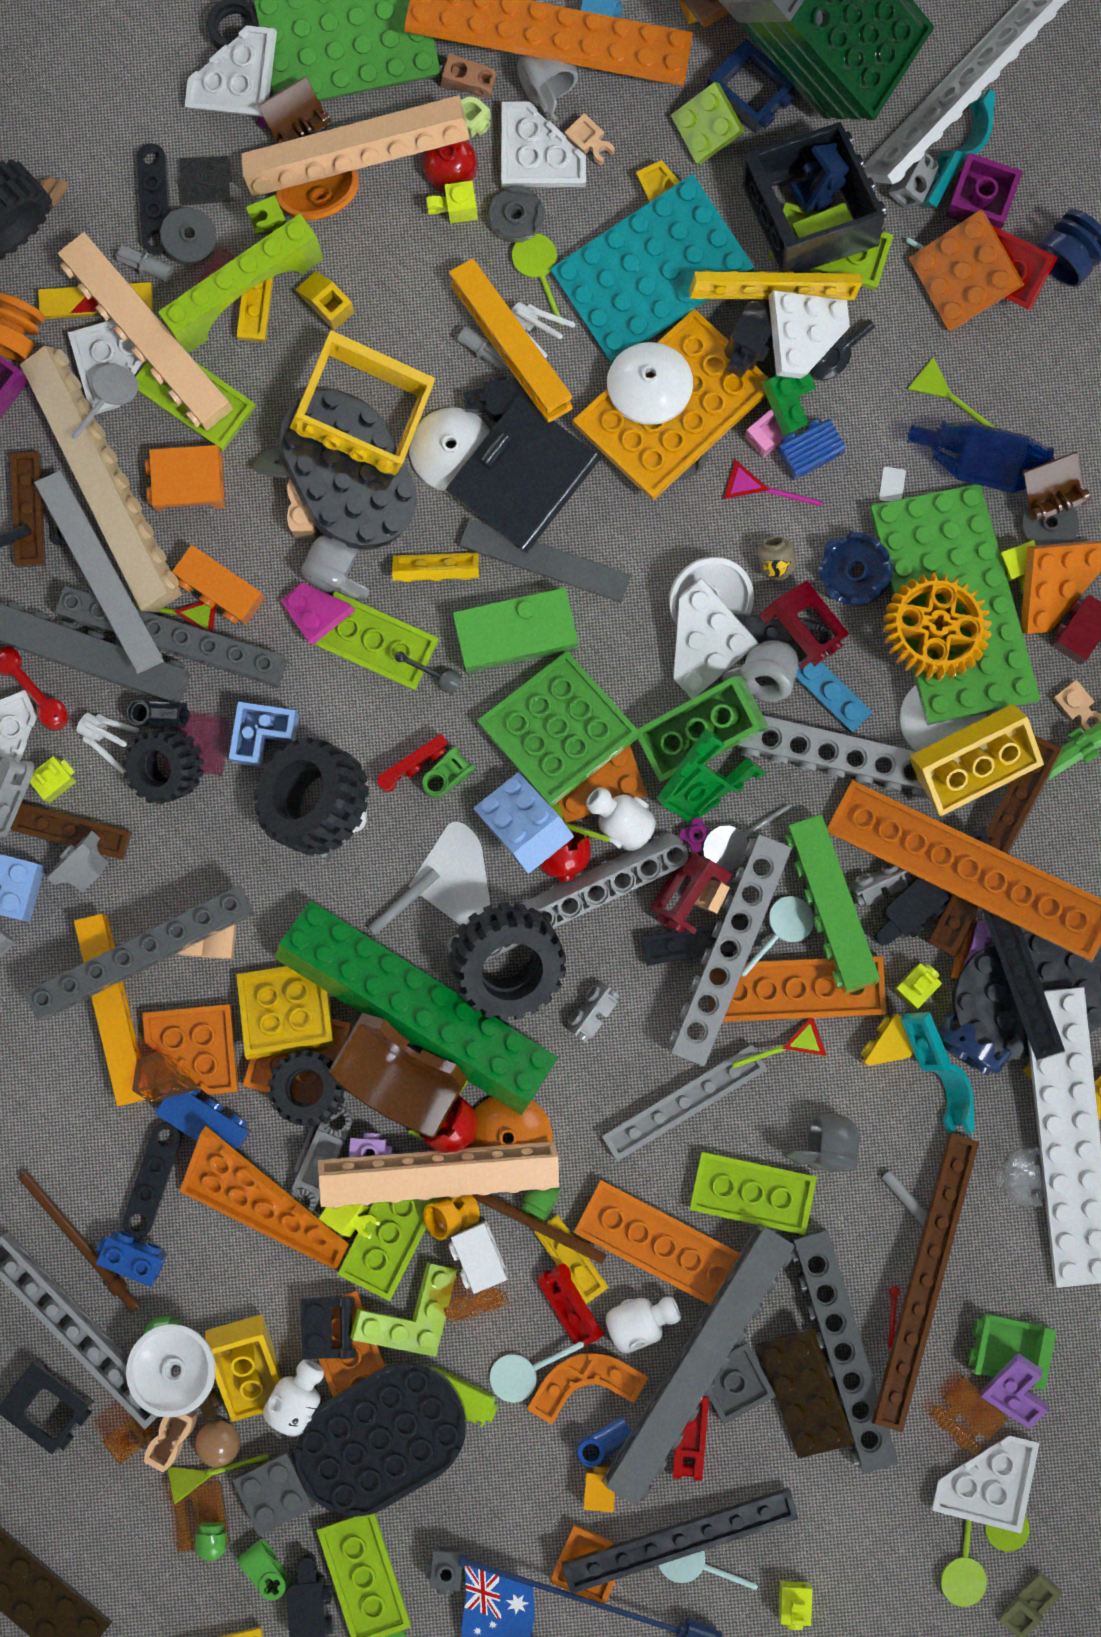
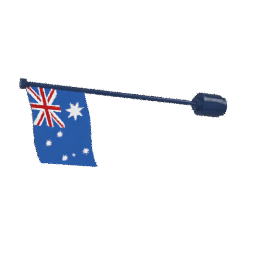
[458,1554,722,1637]

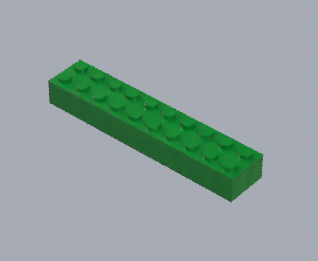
[275,900,558,1115]

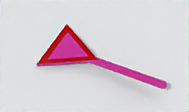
[723,459,823,506]

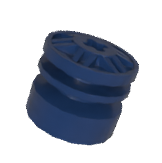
[1036,209,1101,287]

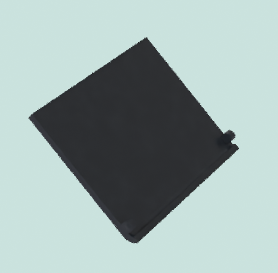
[445,394,601,553]

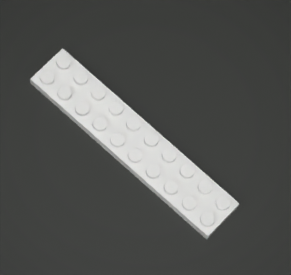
[864,0,1070,184]
[1027,987,1101,1288]

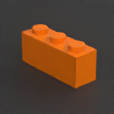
[172,544,265,626]

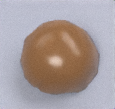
[195,1420,240,1468]

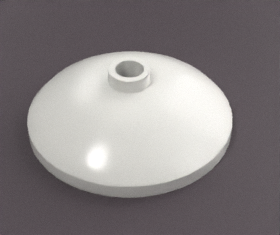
[607,342,693,425]
[409,407,490,492]
[669,556,754,625]
[899,685,987,752]
[126,1324,216,1418]

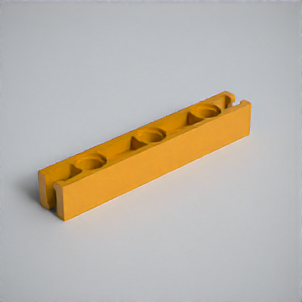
[449,258,572,423]
[74,914,151,1106]

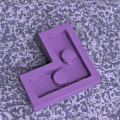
[981,1353,1048,1429]

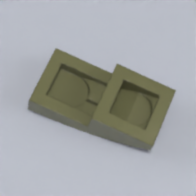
[999,1570,1062,1637]

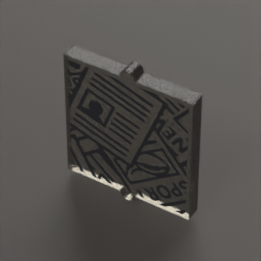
[177,155,233,205]

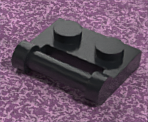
[301,1296,356,1359]

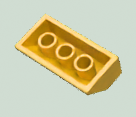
[909,704,1044,817]

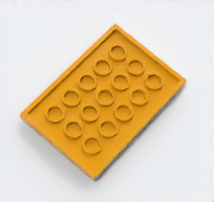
[572,309,769,501]

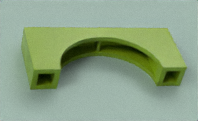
[158,213,323,353]

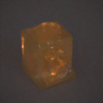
[102,1417,152,1465]

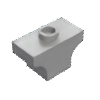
[47,831,109,893]

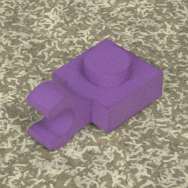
[963,921,992,965]

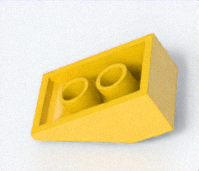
[205,1314,282,1422]

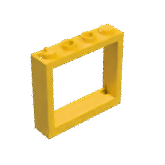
[290,330,436,475]

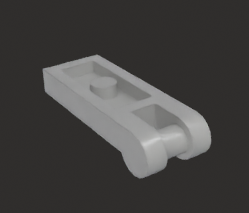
[0,757,34,837]

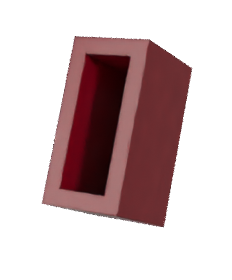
[1052,594,1101,665]

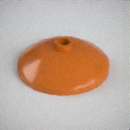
[276,170,359,221]
[468,1097,553,1148]

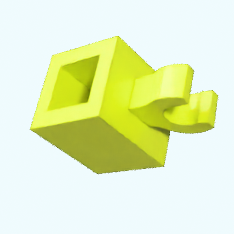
[426,180,478,224]
[999,540,1036,594]
[30,756,77,803]
[893,963,942,1009]
[319,1204,381,1239]
[778,1581,813,1630]

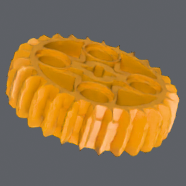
[882,573,992,681]

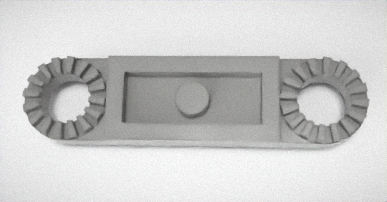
[289,1106,352,1213]

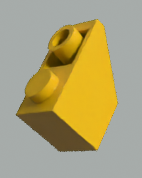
[295,271,355,331]
[861,1013,914,1066]

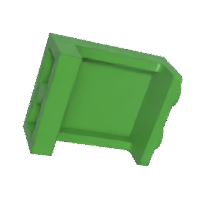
[967,1312,1057,1390]

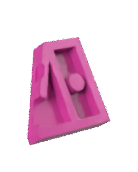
[280,583,355,645]

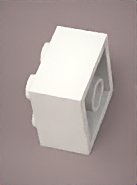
[448,1220,508,1294]

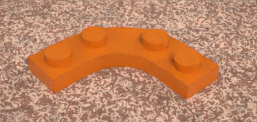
[526,1352,649,1425]

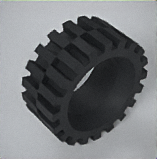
[0,160,52,260]

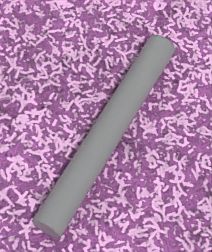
[368,868,440,935]
[881,1170,927,1226]

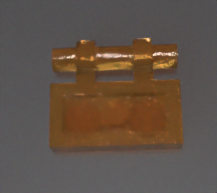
[443,1287,510,1323]
[930,1375,1008,1456]

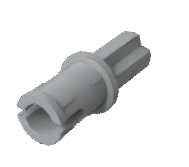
[116,246,173,283]
[457,326,508,370]

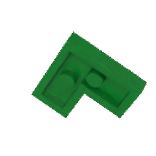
[761,372,816,436]

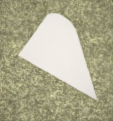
[408,822,490,925]

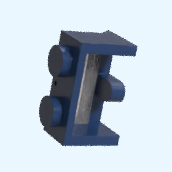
[788,143,849,212]

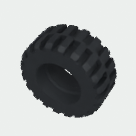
[254,738,369,855]
[449,902,566,1020]

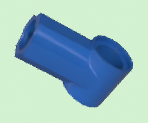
[576,1416,631,1467]

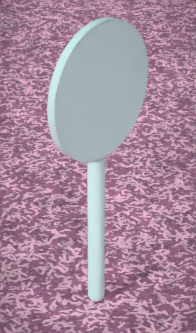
[741,896,814,976]
[490,1342,584,1403]
[659,1551,758,1590]

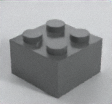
[233,1448,316,1536]

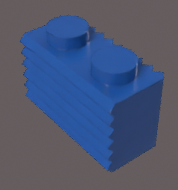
[777,418,846,480]

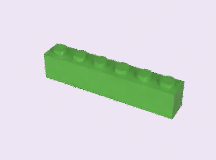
[784,814,880,994]

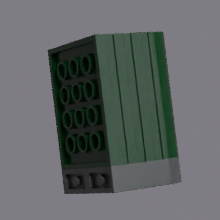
[718,0,934,120]

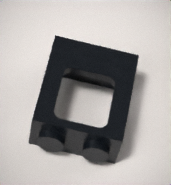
[0,1359,94,1454]

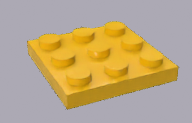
[236,966,334,1060]

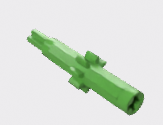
[1047,722,1101,781]

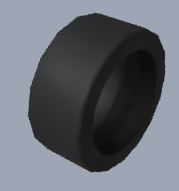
[207,0,259,51]

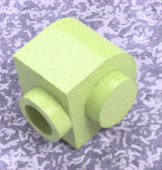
[461,97,491,138]

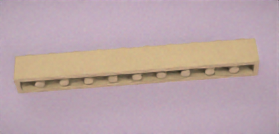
[20,346,182,612]

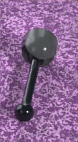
[394,651,462,695]

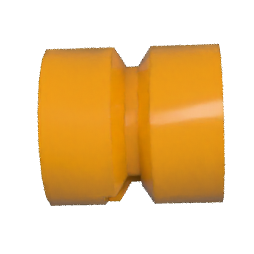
[423,1195,480,1240]

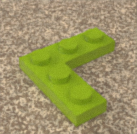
[350,1262,458,1357]

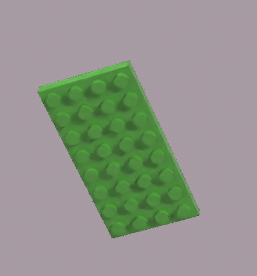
[869,483,1041,725]

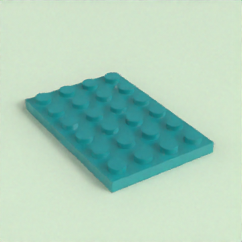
[550,174,755,364]

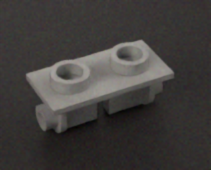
[849,863,912,907]
[565,981,619,1043]

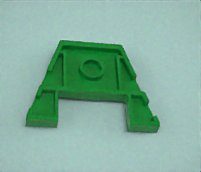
[657,728,765,823]

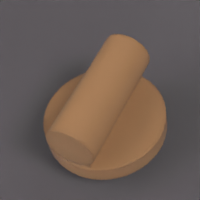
[40,177,69,208]

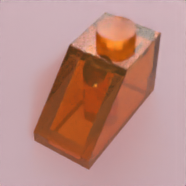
[132,1053,198,1103]

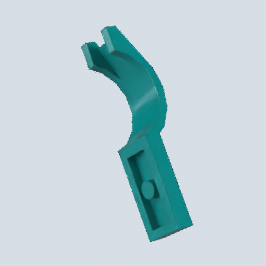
[918,89,995,207]
[901,1012,975,1134]

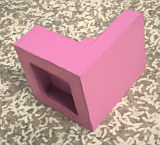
[745,409,788,458]

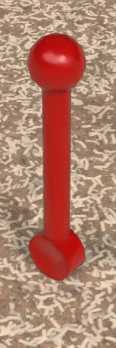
[887,1286,900,1349]

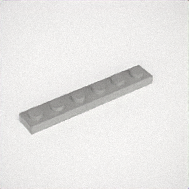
[602,1044,768,1162]

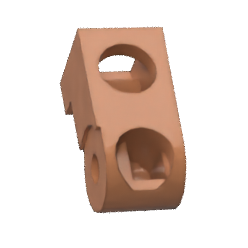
[440,53,497,98]

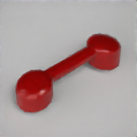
[0,647,69,731]

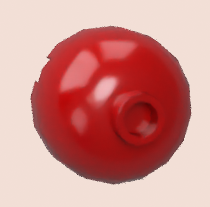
[421,140,478,192]
[538,832,591,882]
[419,1095,478,1153]

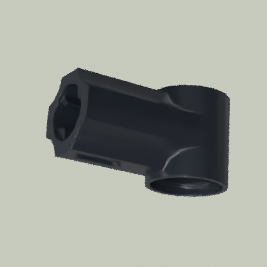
[127,700,190,728]

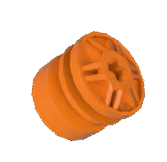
[0,292,45,363]

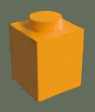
[583,1464,615,1512]

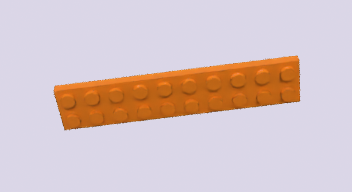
[404,0,693,86]
[827,780,1101,962]

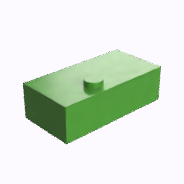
[453,587,578,674]
[638,676,769,782]

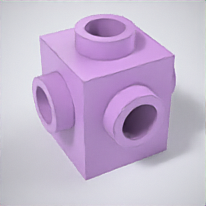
[349,1132,392,1158]

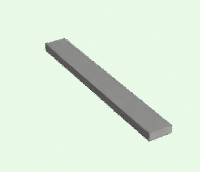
[34,470,164,674]

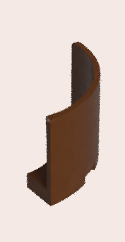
[329,1013,468,1138]

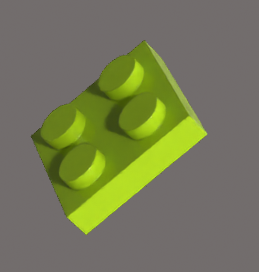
[671,82,745,164]

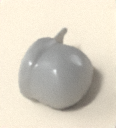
[517,55,578,120]
[300,534,369,600]
[722,640,799,702]

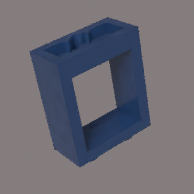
[707,39,795,134]

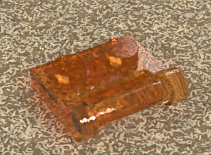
[168,1481,230,1552]

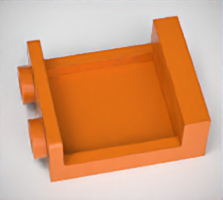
[145,445,225,512]

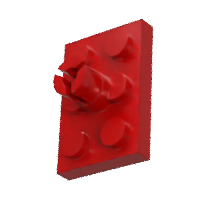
[991,224,1058,310]

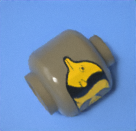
[757,536,797,581]

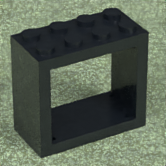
[742,122,887,273]

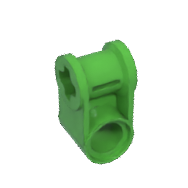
[422,746,476,800]
[237,1539,290,1601]

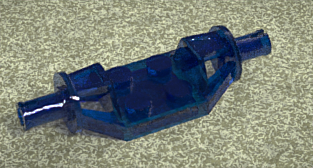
[907,420,1055,493]

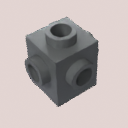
[425,1545,466,1595]

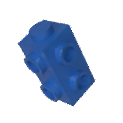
[96,1231,167,1287]

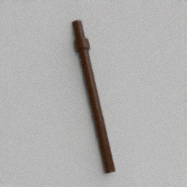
[19,1171,141,1313]
[473,1194,607,1265]

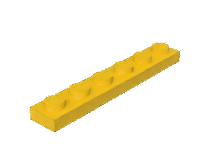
[689,271,862,300]

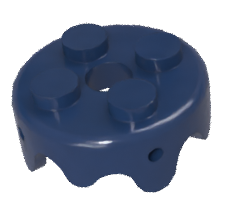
[818,532,893,606]
[937,1013,1012,1076]

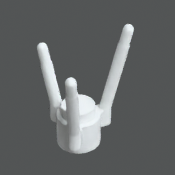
[511,302,575,358]
[77,712,140,775]

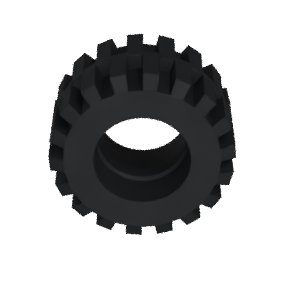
[123,727,204,804]
[268,1050,347,1126]

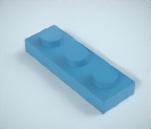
[796,656,873,734]

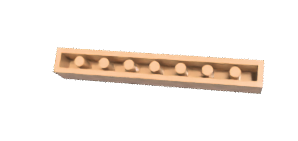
[241,95,470,197]
[58,232,233,431]
[318,1141,559,1208]

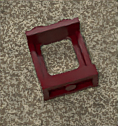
[759,580,849,670]
[649,851,732,934]

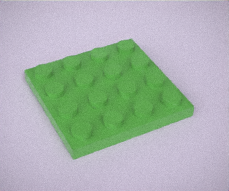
[477,651,640,806]

